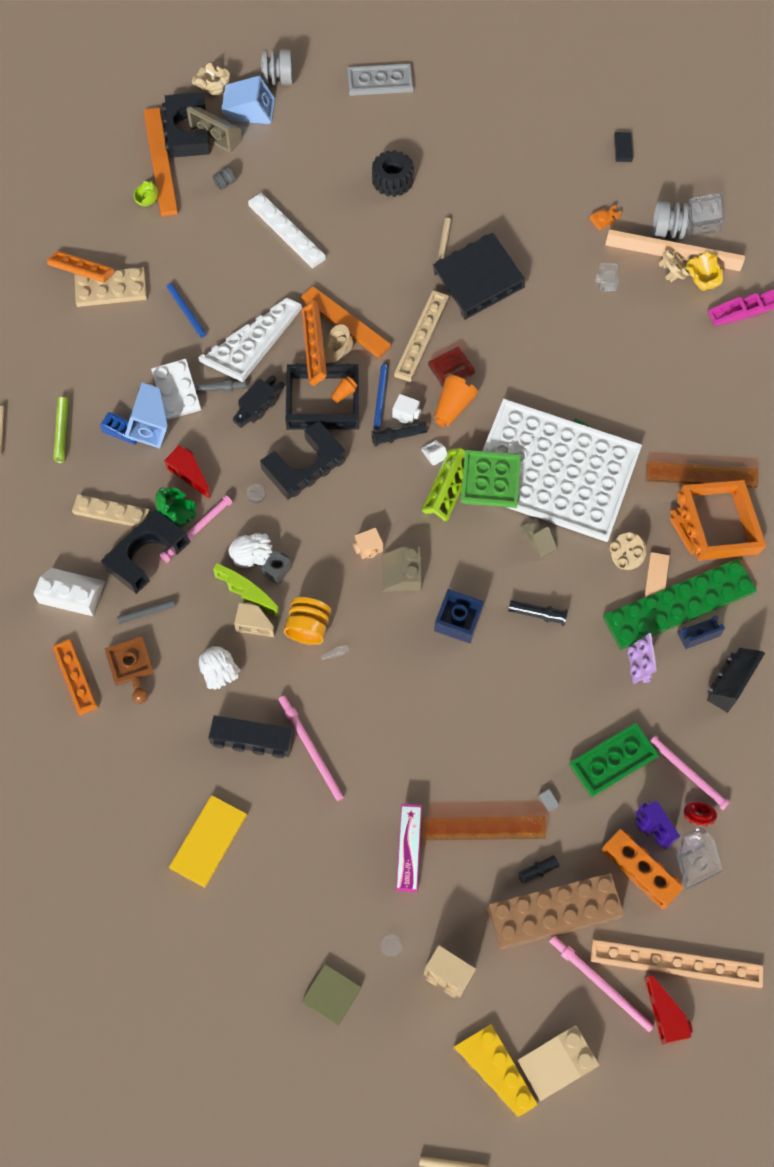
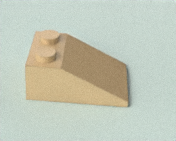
[517,1025,600,1102]

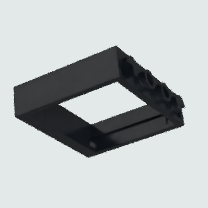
[285,363,359,430]

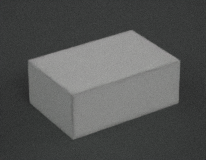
[538,789,559,812]

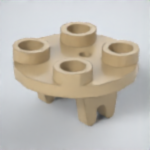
[659,248,690,282]
[610,532,646,570]

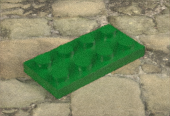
[569,723,659,798]

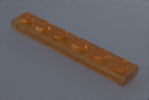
[646,462,759,488]
[421,816,546,840]

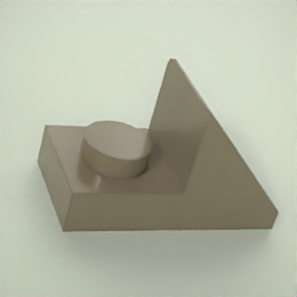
[520,518,557,559]

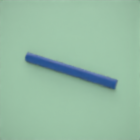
[167,283,206,338]
[373,365,388,430]

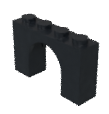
[162,92,210,158]
[260,421,346,500]
[101,510,190,594]

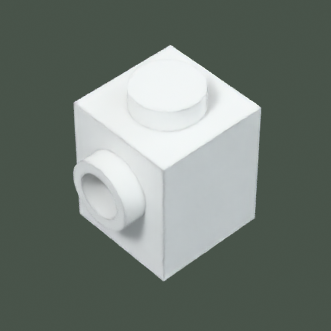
[392,394,421,425]

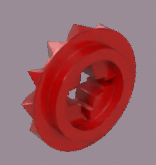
[683,802,717,827]

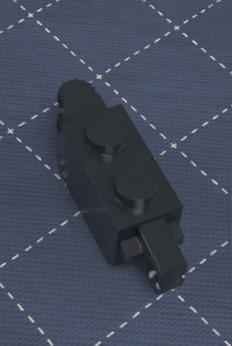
[233,375,285,428]

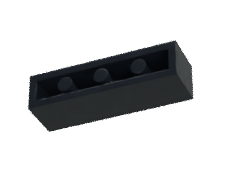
[208,715,294,758]

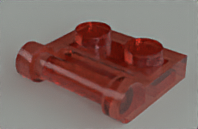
[428,347,475,388]

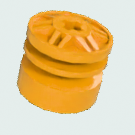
[284,597,331,645]

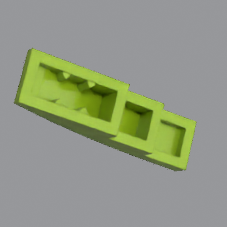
[213,563,280,617]

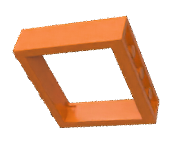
[676,480,766,561]

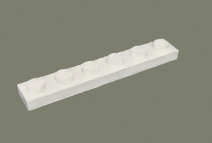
[248,193,326,269]

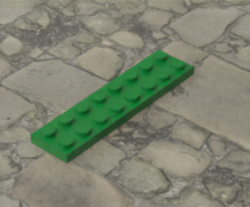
[603,559,757,650]

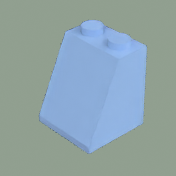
[221,76,275,124]
[125,383,168,448]

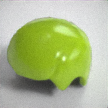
[133,181,159,207]

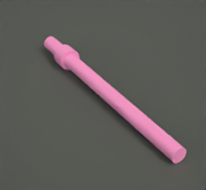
[278,695,344,801]
[549,935,654,1032]

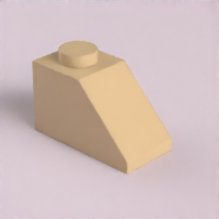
[234,602,275,637]

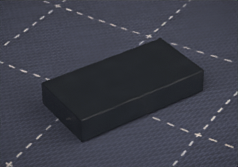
[614,132,633,162]

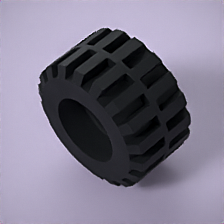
[372,150,414,197]

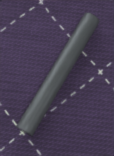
[117,599,175,624]

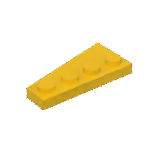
[453,1024,538,1117]

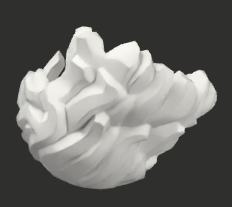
[228,533,273,568]
[199,646,241,689]

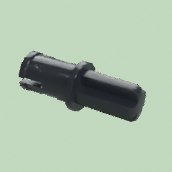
[518,855,560,883]

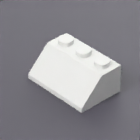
[34,568,106,616]

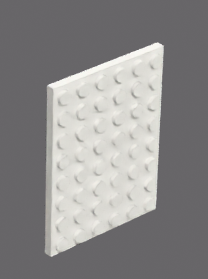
[482,399,642,542]

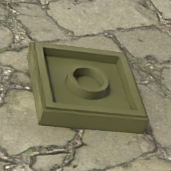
[302,964,361,1026]

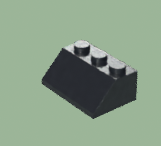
[707,648,765,713]

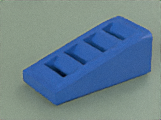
[100,412,137,445]

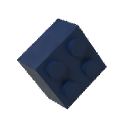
[434,589,485,644]

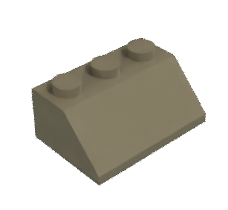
[187,107,242,153]

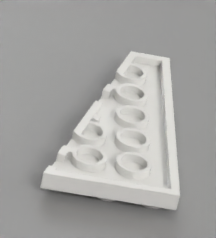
[198,298,302,382]

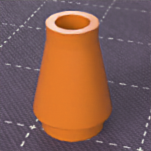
[330,376,357,403]

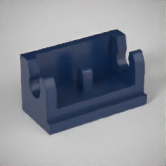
[677,616,725,649]

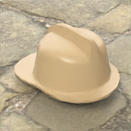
[324,324,353,364]

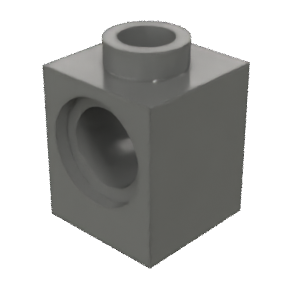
[261,551,291,585]

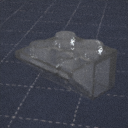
[686,193,724,237]

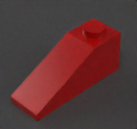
[164,445,211,499]
[645,975,693,1045]

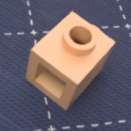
[353,528,383,559]

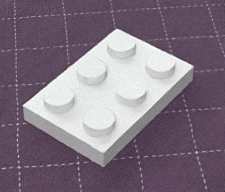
[151,359,201,420]

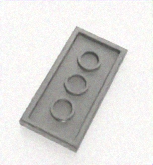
[347,64,413,96]

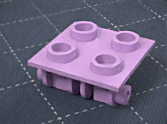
[628,633,657,684]

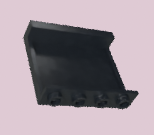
[433,232,525,320]

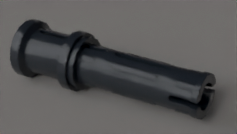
[371,422,427,447]
[508,600,568,626]

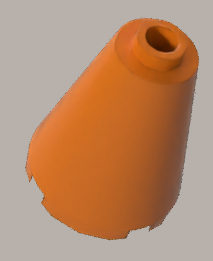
[434,374,478,427]

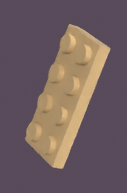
[74,267,147,307]

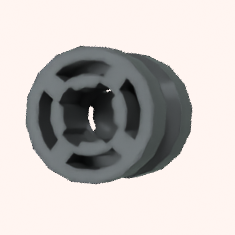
[212,167,236,190]

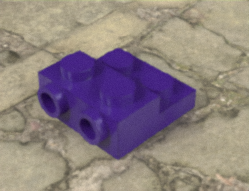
[635,800,680,850]

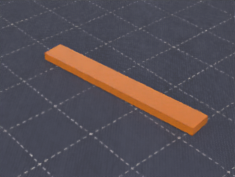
[143,108,178,217]

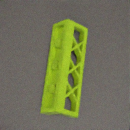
[421,448,465,521]

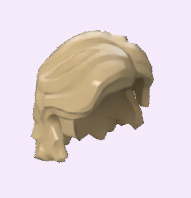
[192,63,231,95]

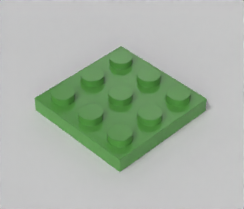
[461,450,521,508]

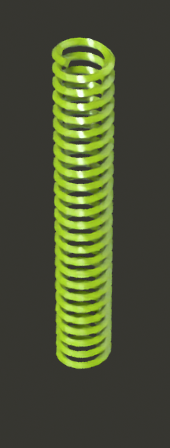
[54,397,69,463]

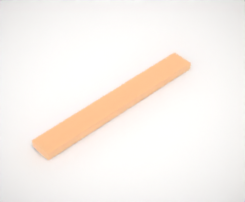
[606,230,745,271]
[590,939,763,988]

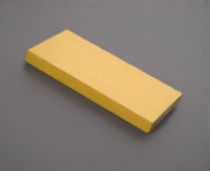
[169,795,247,888]

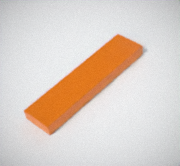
[47,251,114,283]
[52,639,98,716]

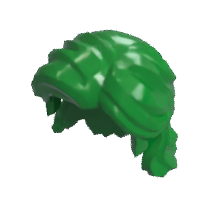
[155,487,196,527]

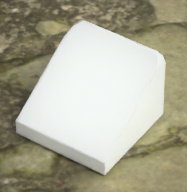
[421,440,447,465]

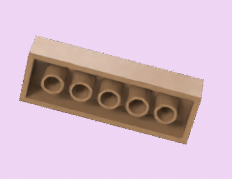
[487,873,624,950]

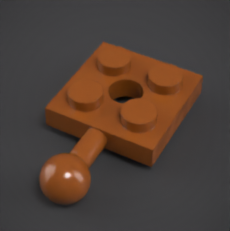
[104,636,154,704]

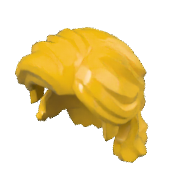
[685,252,723,291]

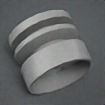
[261,49,292,85]
[652,201,689,240]

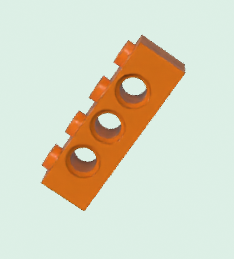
[601,829,684,910]

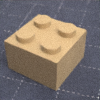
[424,945,476,998]

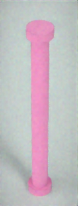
[160,495,233,563]
[650,735,731,810]

